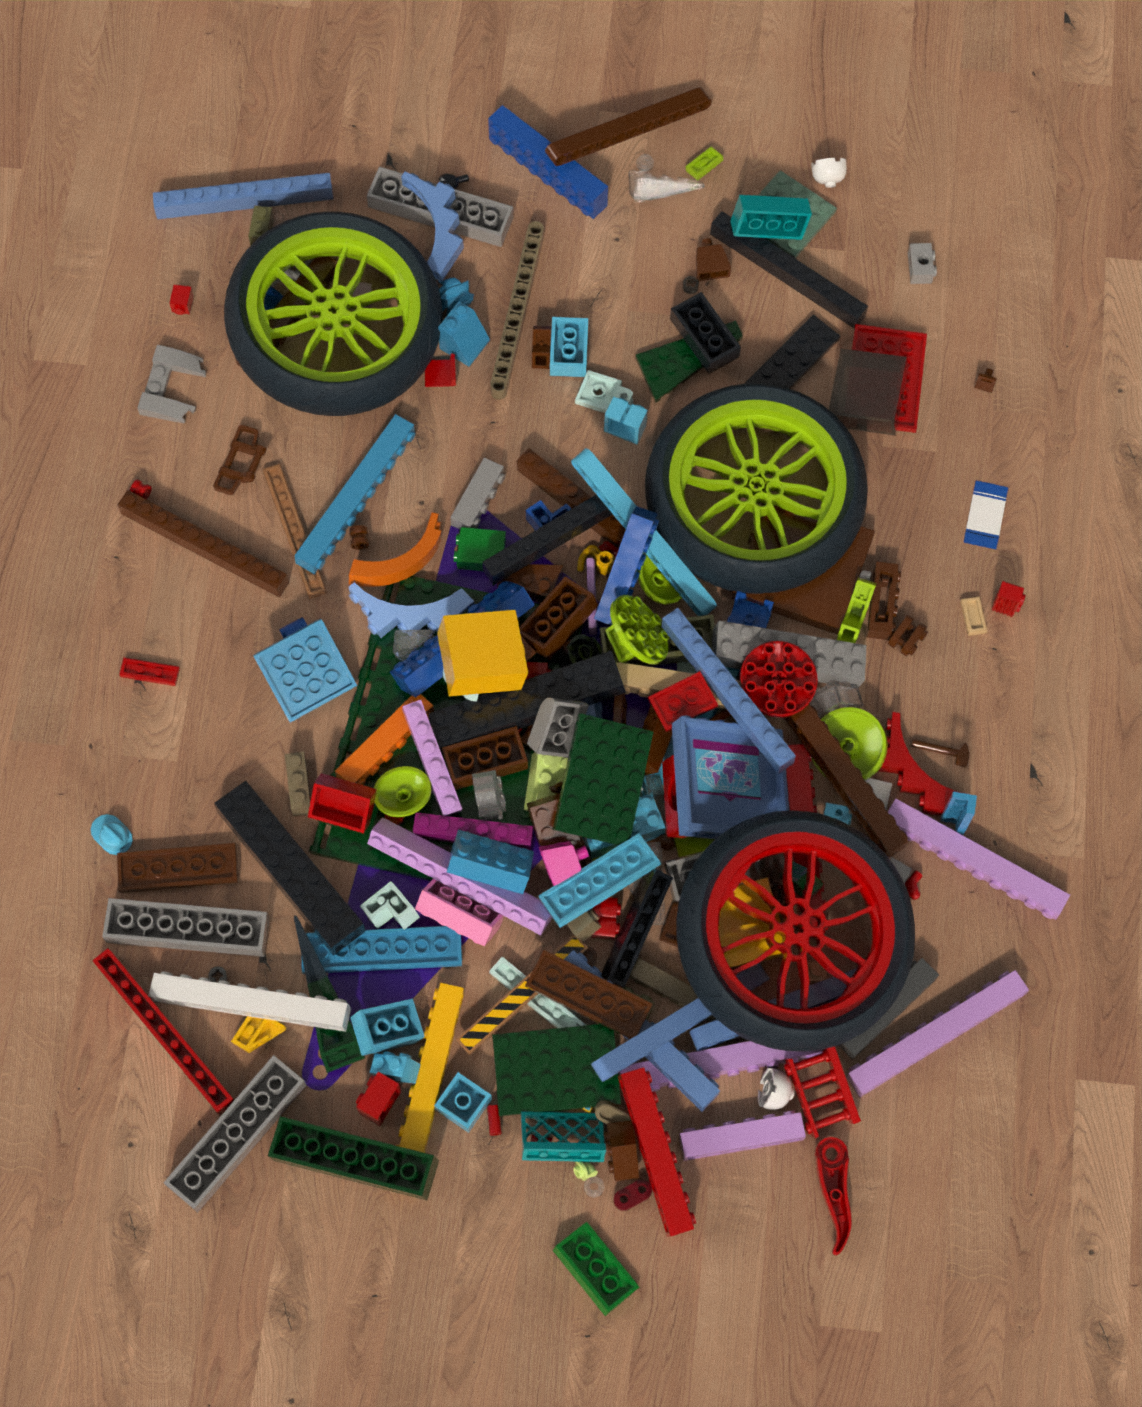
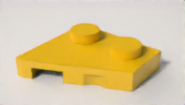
[231,1016,286,1053]

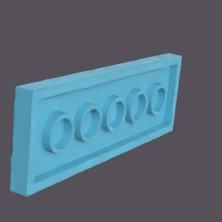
[539,833,661,928]

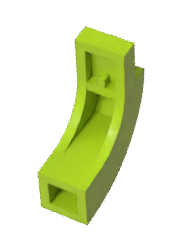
[837,577,877,643]

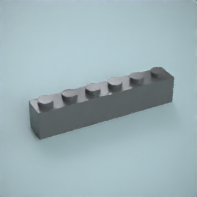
[838,958,939,1060]

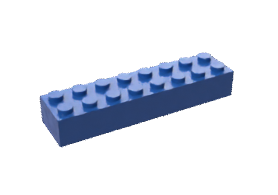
[488,105,608,219]
[390,581,534,698]

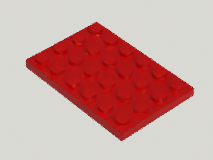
[843,324,927,433]

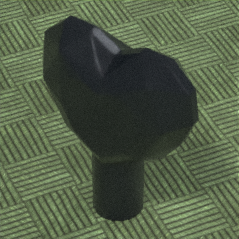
[439,174,469,189]

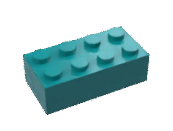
[730,195,812,240]

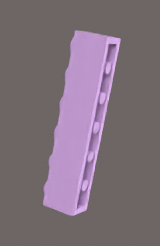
[402,700,462,816]
[679,1110,806,1161]

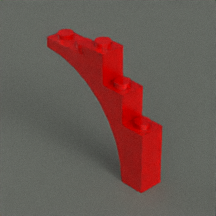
[878,712,972,816]

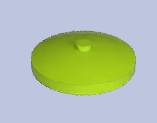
[812,707,888,780]

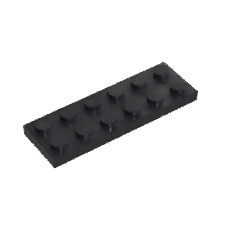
[744,315,841,389]

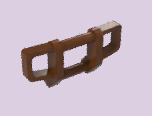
[213,425,267,495]

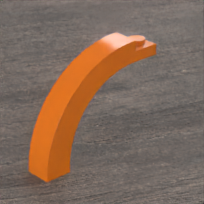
[349,512,442,587]

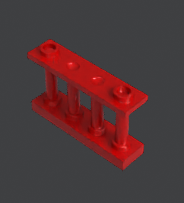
[784,1046,861,1138]

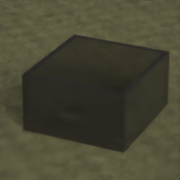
[829,349,908,436]

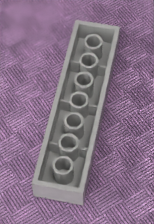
[367,167,513,247]
[711,621,866,689]
[102,898,270,957]
[163,1055,307,1213]

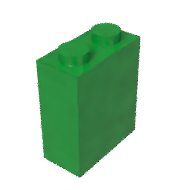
[454,527,506,571]

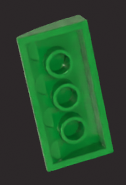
[553,1222,639,1316]

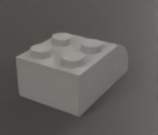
[527,698,589,758]

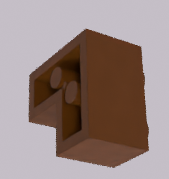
[604,1120,639,1181]

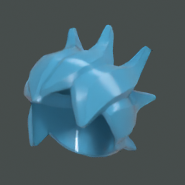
[438,278,474,315]

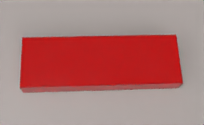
[119,657,180,686]

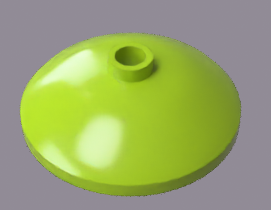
[637,554,682,605]
[374,766,432,817]

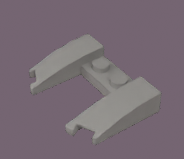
[137,345,206,424]

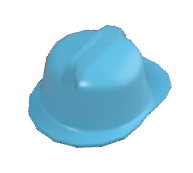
[91,814,133,855]

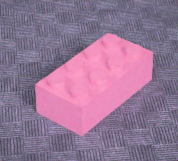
[415,879,504,946]

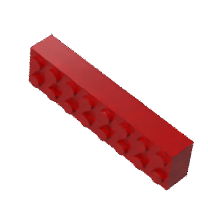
[618,1067,696,1237]

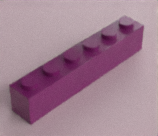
[413,813,533,850]

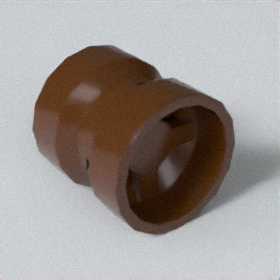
[349,525,369,550]

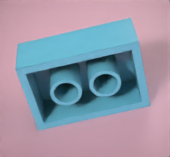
[550,317,588,377]
[350,999,425,1056]

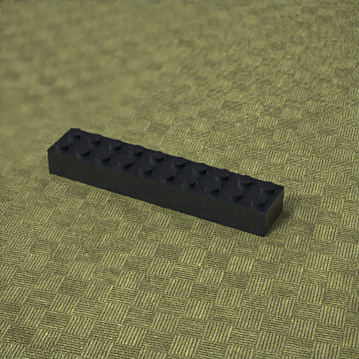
[428,650,626,755]
[214,781,365,956]

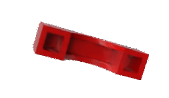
[662,755,688,838]

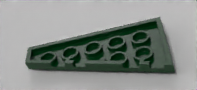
[635,321,743,403]

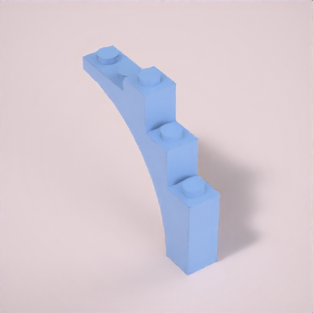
[349,583,474,638]

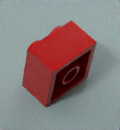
[356,1072,401,1126]

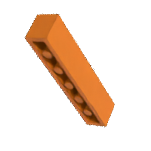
[335,694,434,785]

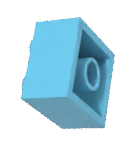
[434,1072,492,1133]

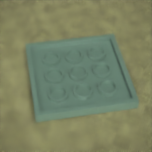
[758,170,837,259]

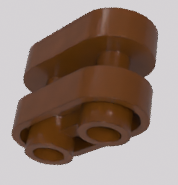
[888,614,928,657]

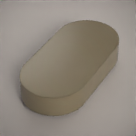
[595,1100,631,1124]

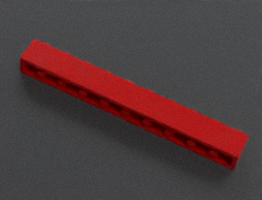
[786,744,828,934]
[92,948,234,1116]

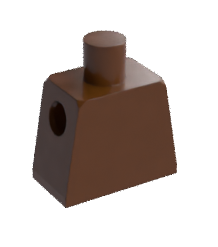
[696,238,731,282]

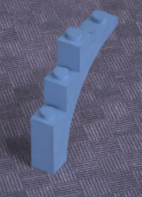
[401,171,464,282]

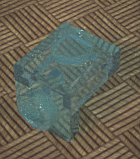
[642,774,664,797]

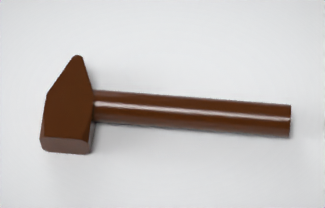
[911,739,969,767]

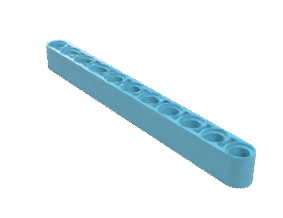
[571,448,717,616]

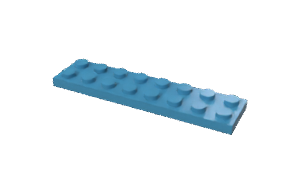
[302,926,462,974]

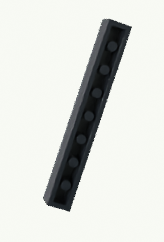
[483,494,613,586]

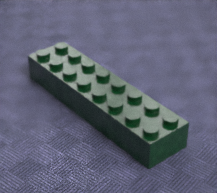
[268,1116,439,1201]

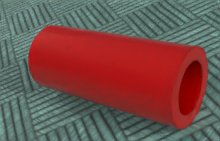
[487,1105,502,1136]

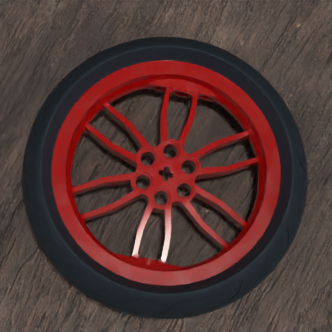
[676,810,915,1052]

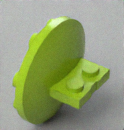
[605,595,669,664]

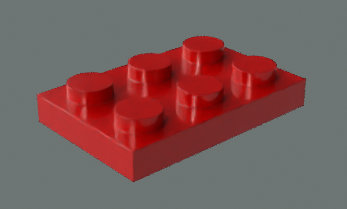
[648,671,718,732]

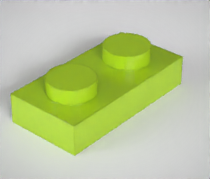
[686,147,723,181]

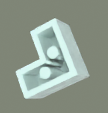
[360,881,420,930]

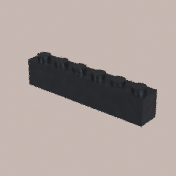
[601,869,673,987]

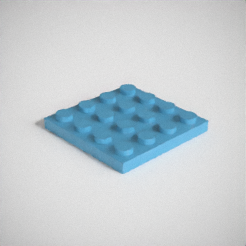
[253,618,357,722]

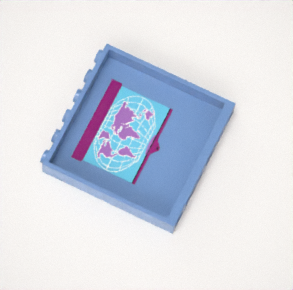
[672,716,789,839]

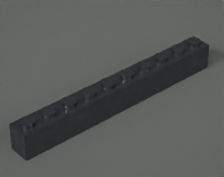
[710,211,868,328]

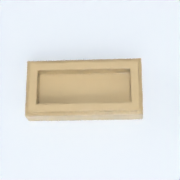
[960,596,988,636]

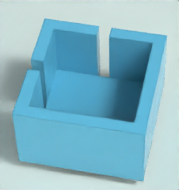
[604,396,647,445]

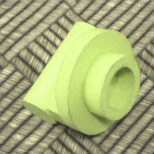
[573,1162,598,1181]

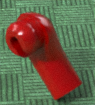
[599,541,619,558]
[905,870,923,900]

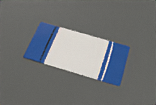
[964,481,1008,549]

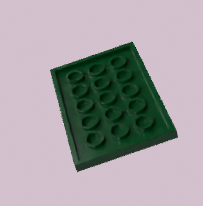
[553,713,653,845]
[492,1024,621,1117]

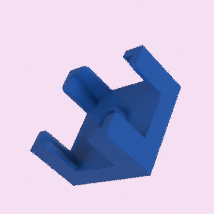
[727,591,774,628]

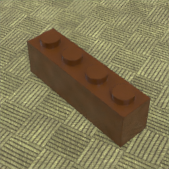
[642,705,672,776]

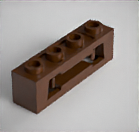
[867,561,901,640]

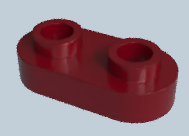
[613,1180,652,1211]

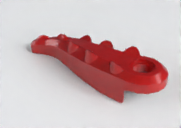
[815,1137,852,1256]

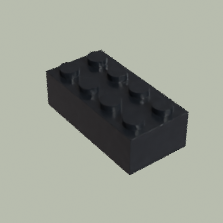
[670,292,741,374]

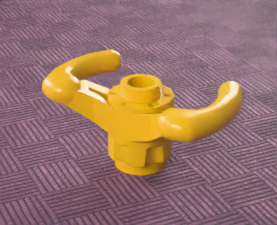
[577,545,615,575]

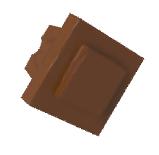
[974,368,997,393]

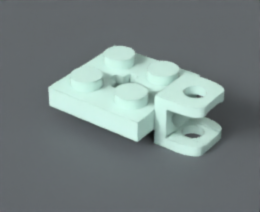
[575,370,633,413]

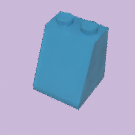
[438,301,490,367]

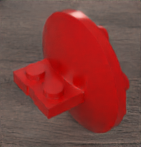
[740,641,818,718]

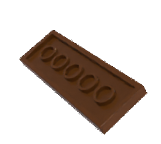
[117,843,238,893]
[525,950,653,1039]

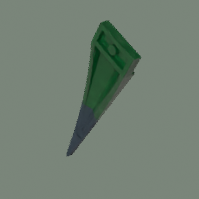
[294,915,366,1073]

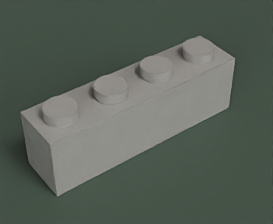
[450,458,506,530]

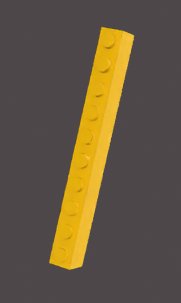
[396,983,465,1153]

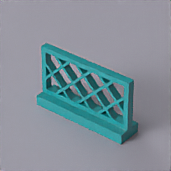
[521,1112,606,1162]

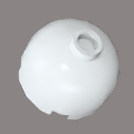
[811,158,847,188]
[758,1068,794,1110]

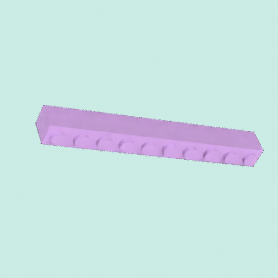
[888,798,1070,920]
[367,817,552,935]
[847,970,1029,1097]
[619,1041,822,1091]

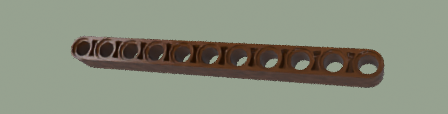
[545,87,712,166]

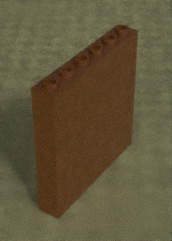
[730,503,875,635]

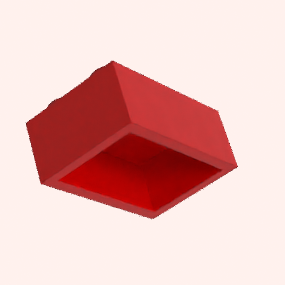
[308,773,377,833]

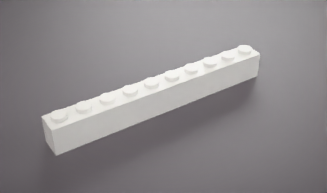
[148,971,351,1032]

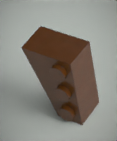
[497,564,563,603]

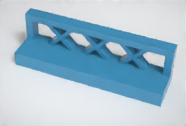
[940,792,977,835]

